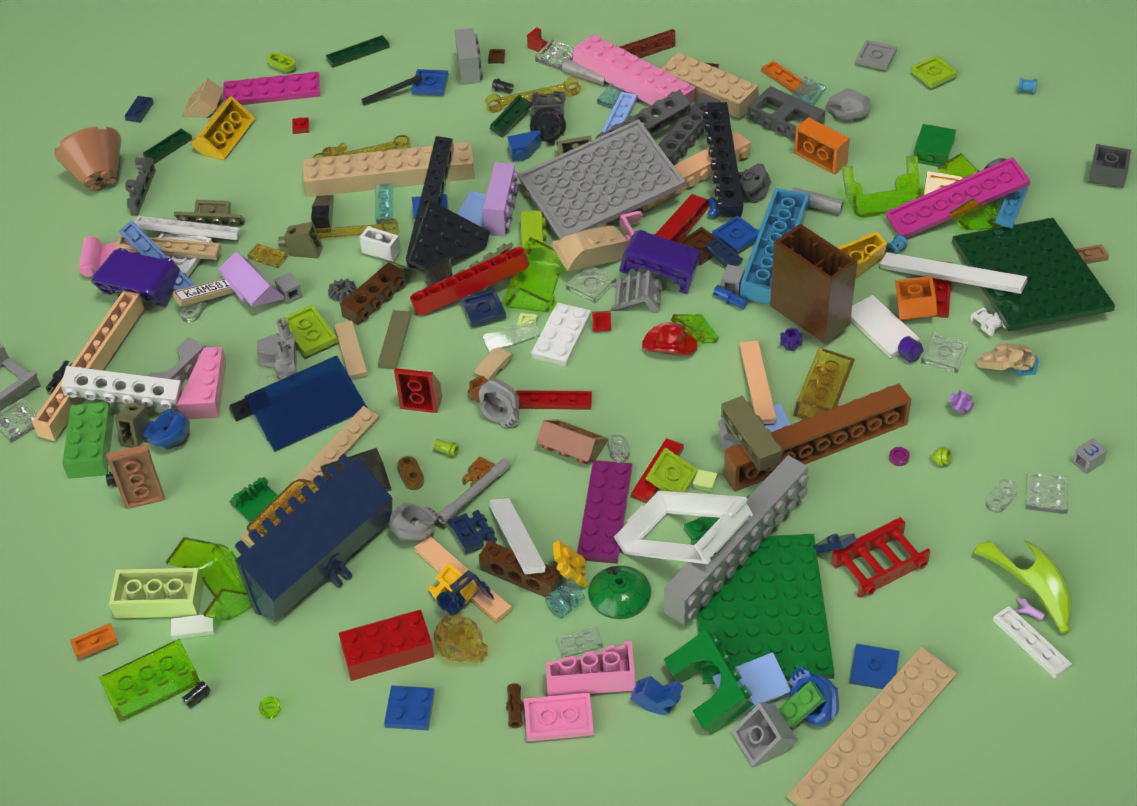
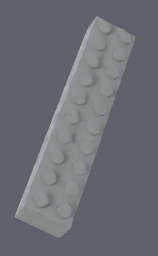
[664,455,809,626]

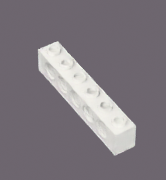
[61,366,183,410]

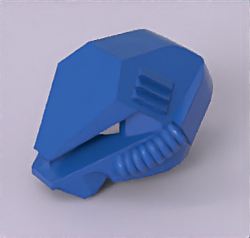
[143,409,190,449]
[790,666,839,726]

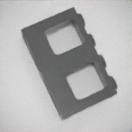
[747,86,825,141]

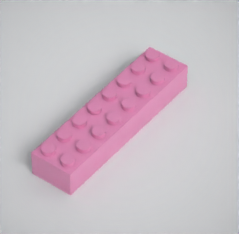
[573,34,696,109]

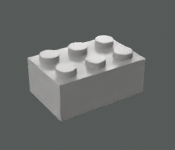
[455,28,483,85]

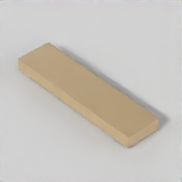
[334,320,368,380]

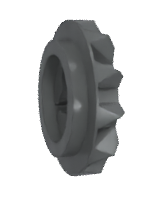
[328,278,357,301]

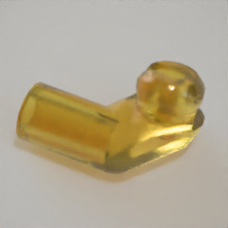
[322,143,347,157]

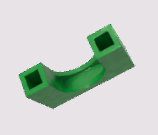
[664,629,754,735]

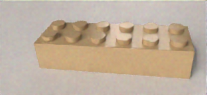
[661,52,759,119]

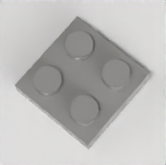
[856,40,897,71]

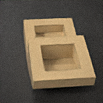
[474,346,513,381]

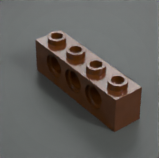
[340,262,406,325]
[478,541,562,601]

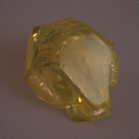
[434,615,488,663]

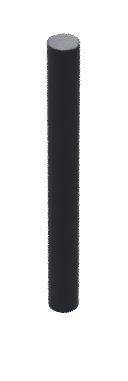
[361,74,423,105]

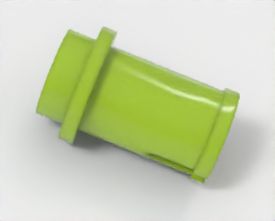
[433,438,459,457]

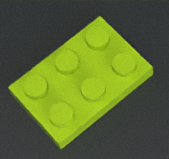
[282,304,338,357]

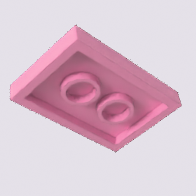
[524,693,594,742]

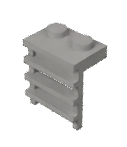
[611,270,663,313]

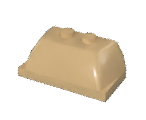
[551,226,629,271]

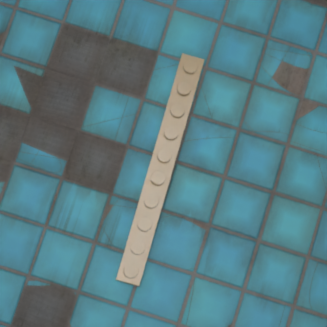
[240,406,379,547]

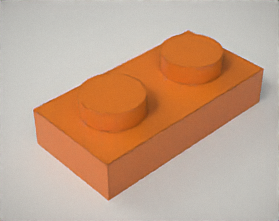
[70,623,119,660]

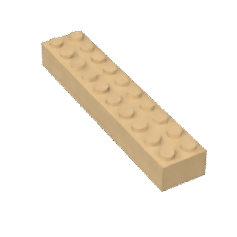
[303,141,475,197]

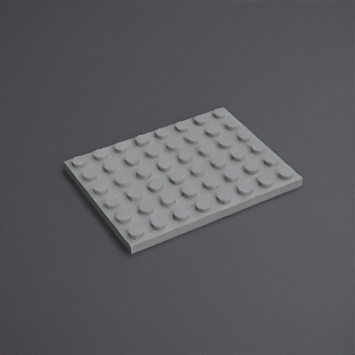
[518,119,686,240]

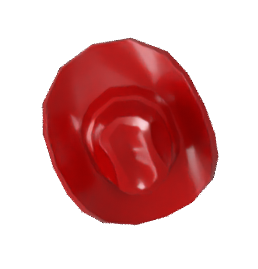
[642,322,697,355]

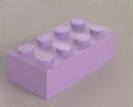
[483,162,519,236]

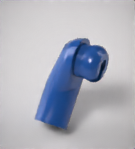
[708,197,720,219]

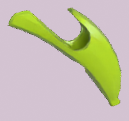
[974,541,1072,634]

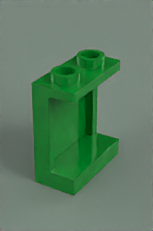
[913,124,956,168]

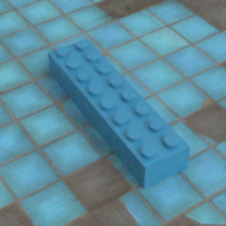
[740,188,809,304]

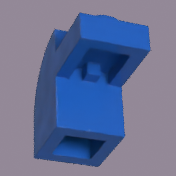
[630,676,683,715]

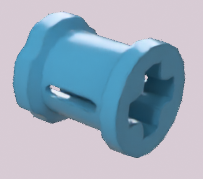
[1018,77,1037,94]
[885,235,908,254]

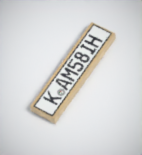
[173,278,234,307]

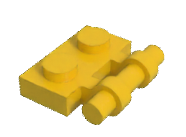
[553,540,588,588]
[428,562,479,615]

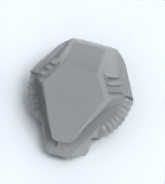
[825,88,871,122]
[479,379,519,428]
[388,503,438,542]

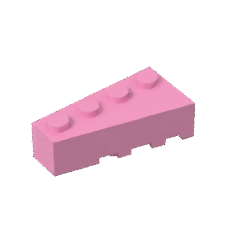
[177,347,226,419]
[546,640,635,696]

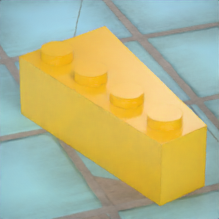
[838,231,887,278]

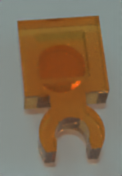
[462,456,495,486]

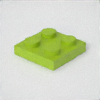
[911,55,957,89]
[645,448,698,492]

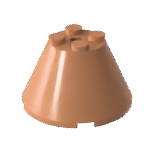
[54,127,121,191]

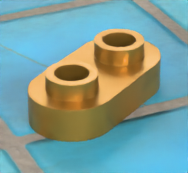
[398,456,424,490]

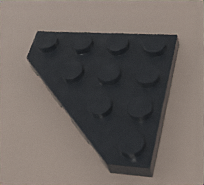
[407,200,490,270]

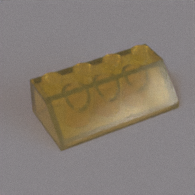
[793,347,855,419]

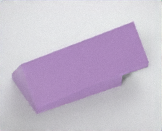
[219,251,284,307]

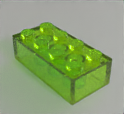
[98,639,200,723]

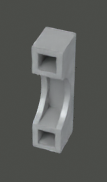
[141,337,206,395]

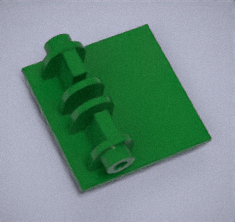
[229,477,278,524]

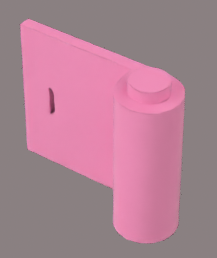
[79,236,134,277]

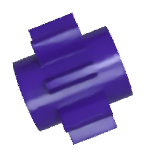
[780,328,803,351]

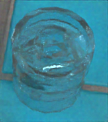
[545,579,585,618]

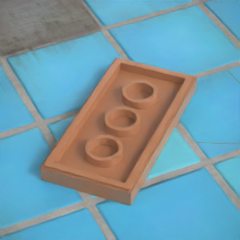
[107,444,165,509]

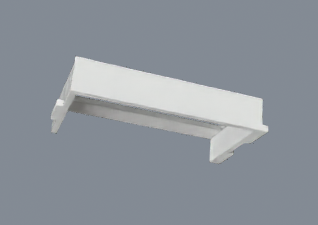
[614,491,753,564]

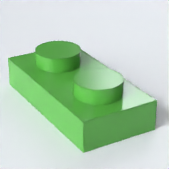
[779,681,825,728]

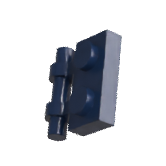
[448,510,497,554]

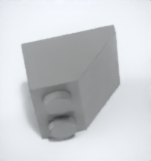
[731,703,798,767]

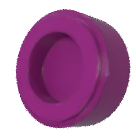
[889,447,910,466]

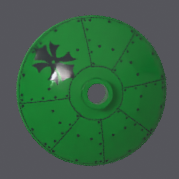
[589,565,651,619]

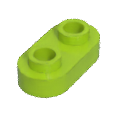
[267,52,296,73]

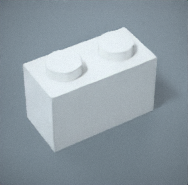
[359,226,401,261]

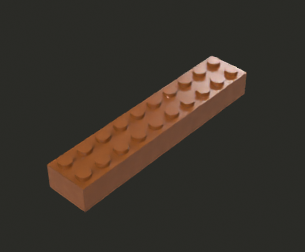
[724,383,911,492]

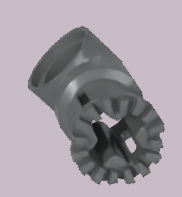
[531,91,566,106]

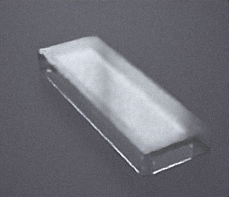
[482,318,541,353]

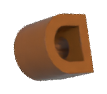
[468,376,488,403]

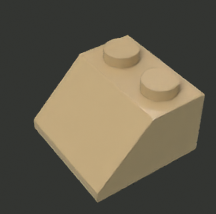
[182,78,223,118]

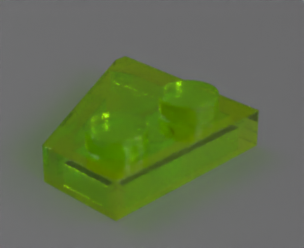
[671,314,719,344]

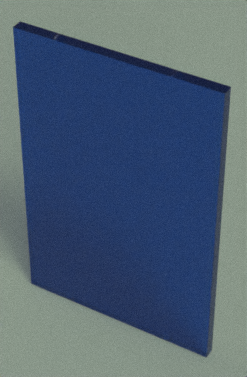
[244,355,367,452]

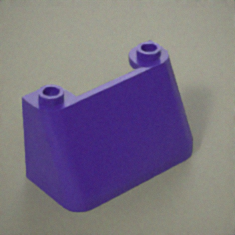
[619,230,701,294]
[91,248,180,307]

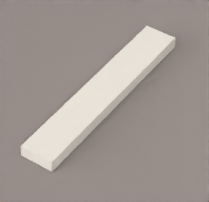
[134,216,241,240]
[489,498,546,574]

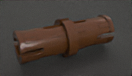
[506,683,524,728]

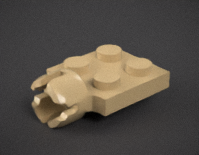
[976,342,1035,371]

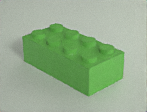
[62,402,114,479]

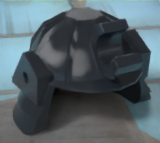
[530,107,566,145]

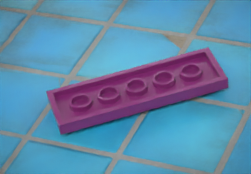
[577,460,632,564]

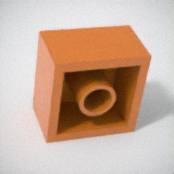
[895,276,937,320]

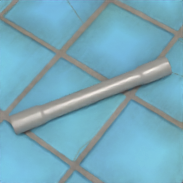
[437,458,511,524]

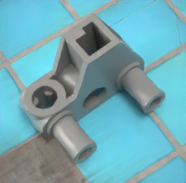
[257,318,297,379]

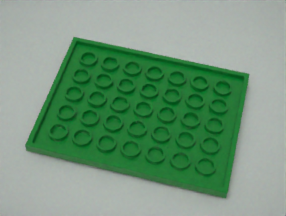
[691,534,835,684]

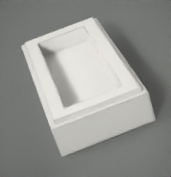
[171,613,215,640]

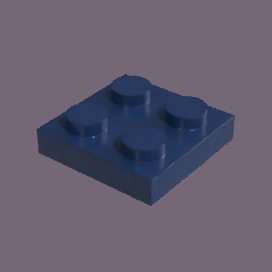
[461,289,506,327]

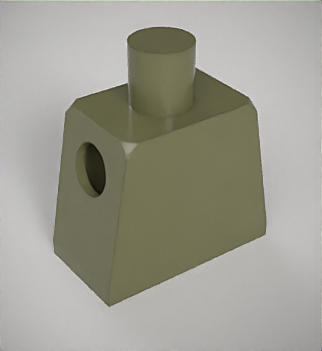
[278,222,323,258]
[115,403,150,448]

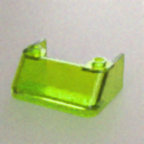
[937,153,1001,230]
[842,156,922,218]
[166,537,252,621]

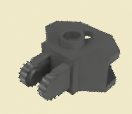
[738,163,771,202]

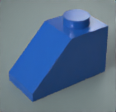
[507,130,541,162]

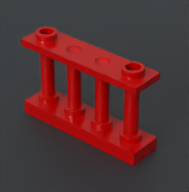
[831,517,931,598]

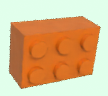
[794,117,850,174]

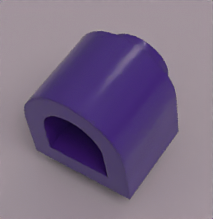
[898,336,924,363]

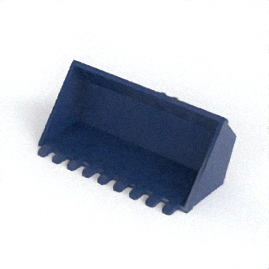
[235,454,393,622]

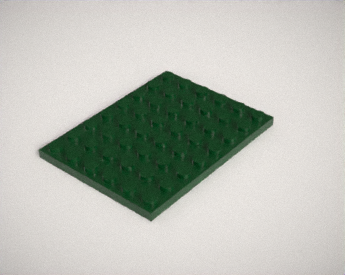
[952,218,1115,331]

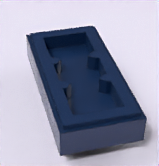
[704,237,743,268]
[813,533,857,553]

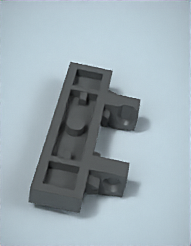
[125,157,156,216]

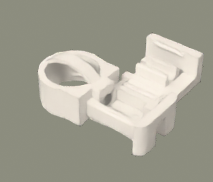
[970,307,1006,336]

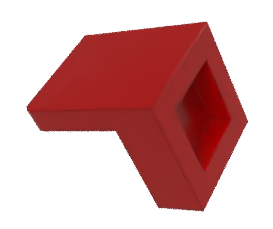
[527,27,551,54]

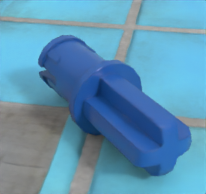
[713,285,748,309]

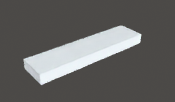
[992,606,1072,679]

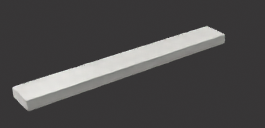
[880,252,1027,294]

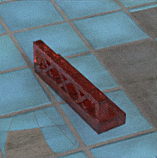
[619,29,676,58]

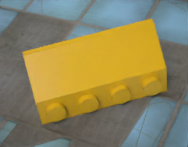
[190,96,255,160]

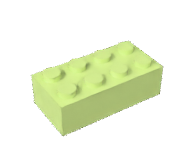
[109,568,203,618]

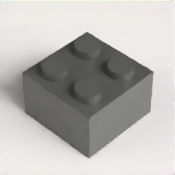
[1088,144,1131,188]

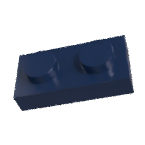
[125,96,154,123]

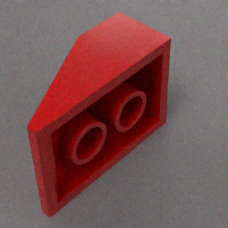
[394,368,442,413]

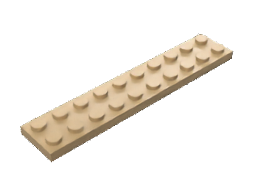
[787,647,957,806]

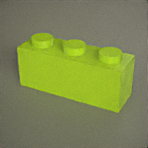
[521,210,547,260]

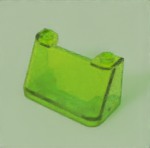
[502,237,566,312]

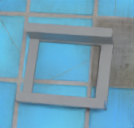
[0,344,41,411]

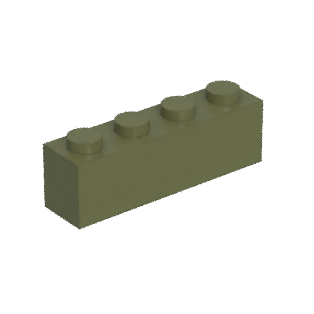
[721,396,783,472]

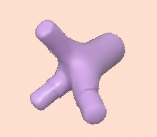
[1014,597,1045,621]

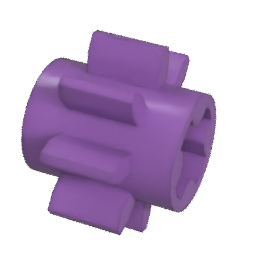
[949,390,975,414]

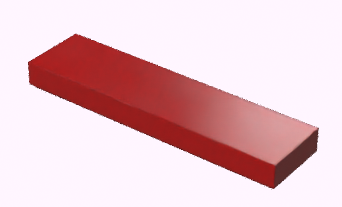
[933,261,953,318]
[516,390,592,410]
[631,438,684,503]

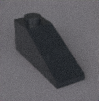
[311,195,334,233]

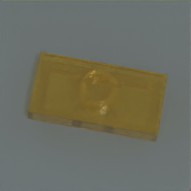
[247,244,287,268]

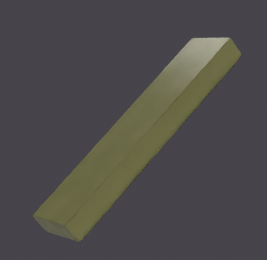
[378,310,411,369]

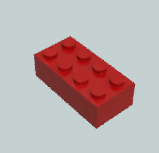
[338,609,434,681]

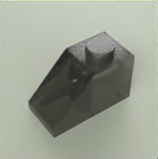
[425,257,453,287]

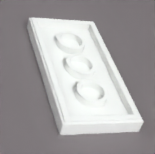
[851,295,920,359]

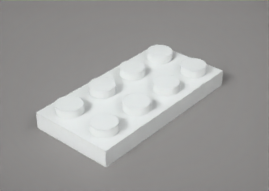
[531,302,591,366]

